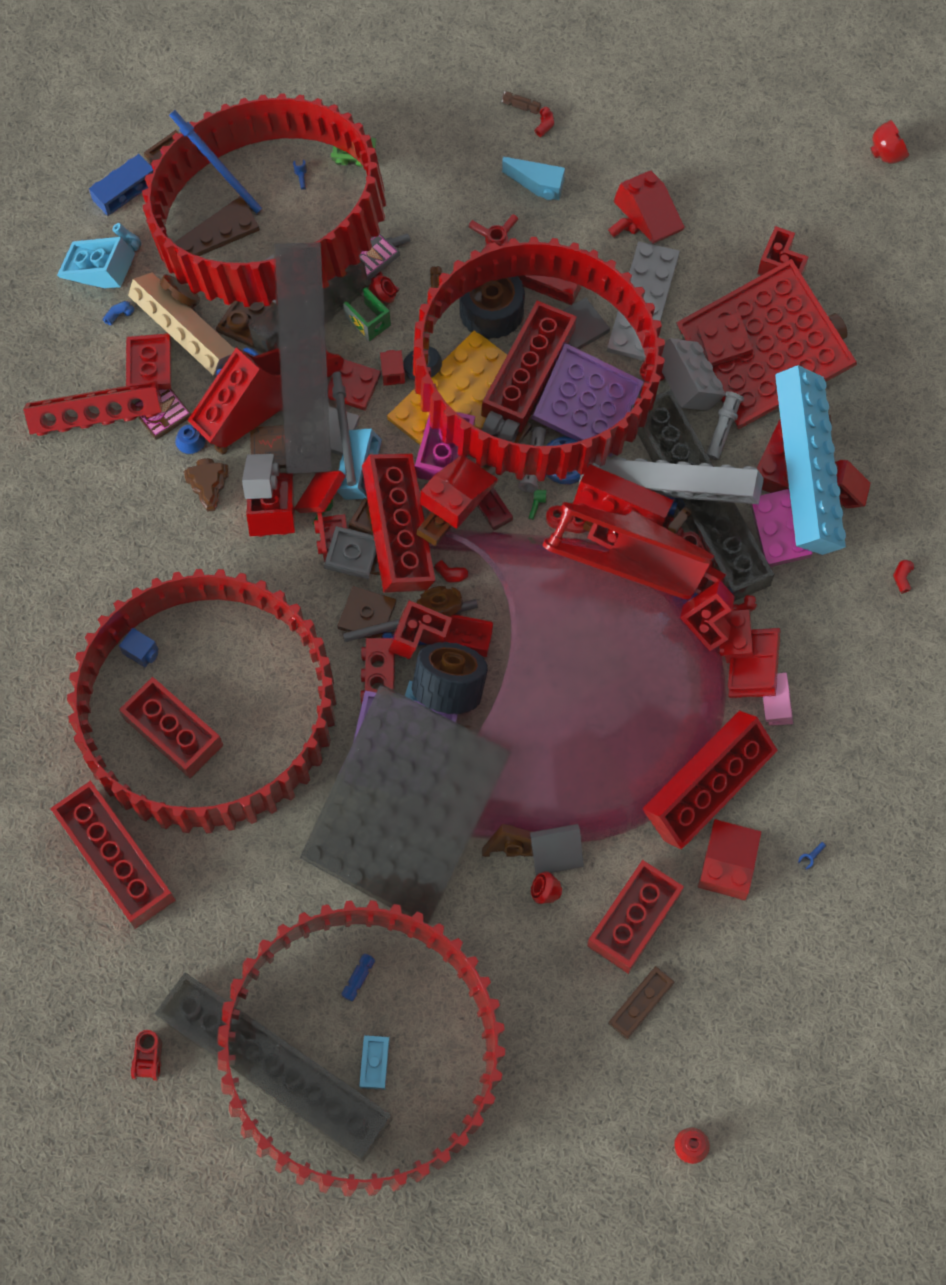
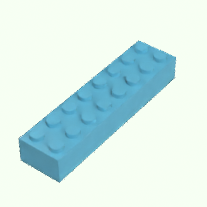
[775,365,846,555]

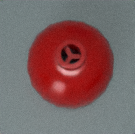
[870,120,909,164]

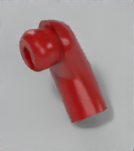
[608,218,640,238]
[434,560,468,583]
[732,595,757,612]

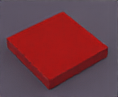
[294,471,346,513]

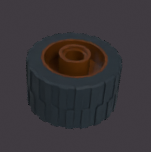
[459,276,525,339]
[412,642,488,714]

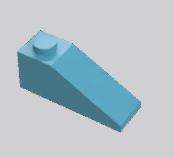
[502,157,565,200]

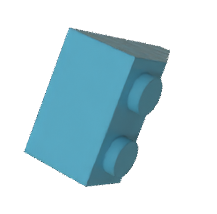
[57,237,135,288]

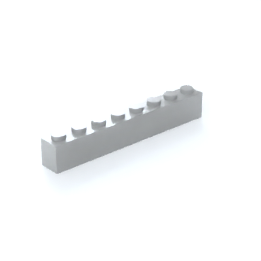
[579,457,764,504]

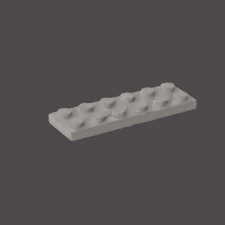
[607,241,680,361]

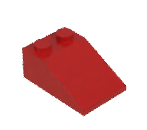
[613,170,685,244]
[420,455,498,529]
[246,472,295,537]
[698,819,762,900]

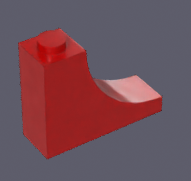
[519,249,589,305]

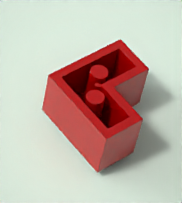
[757,226,809,276]
[835,460,871,508]
[680,580,735,651]
[388,600,452,660]

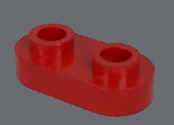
[546,505,587,534]

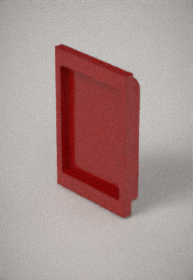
[728,628,781,698]

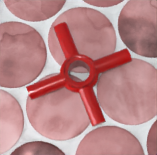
[468,214,518,253]

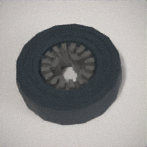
[403,346,442,381]

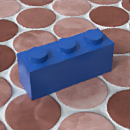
[89,154,153,216]

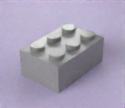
[662,338,725,411]

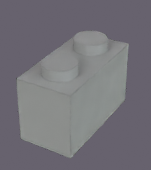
[242,454,280,499]

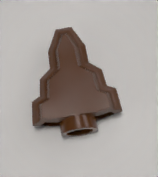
[183,458,228,512]

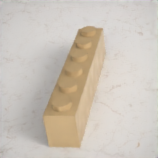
[128,272,235,376]

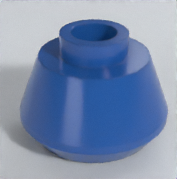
[175,425,206,454]

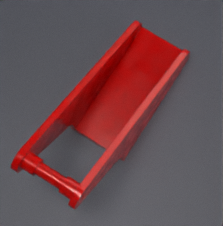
[187,335,344,448]
[542,502,715,600]

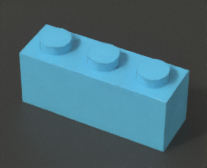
[337,429,382,500]

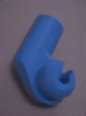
[103,301,134,326]

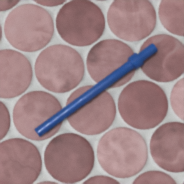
[169,110,262,214]

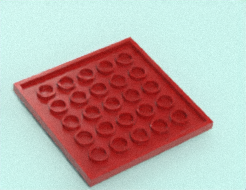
[676,259,857,429]

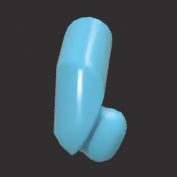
[112,223,141,251]

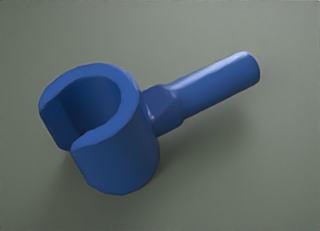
[293,160,307,190]
[798,842,826,870]

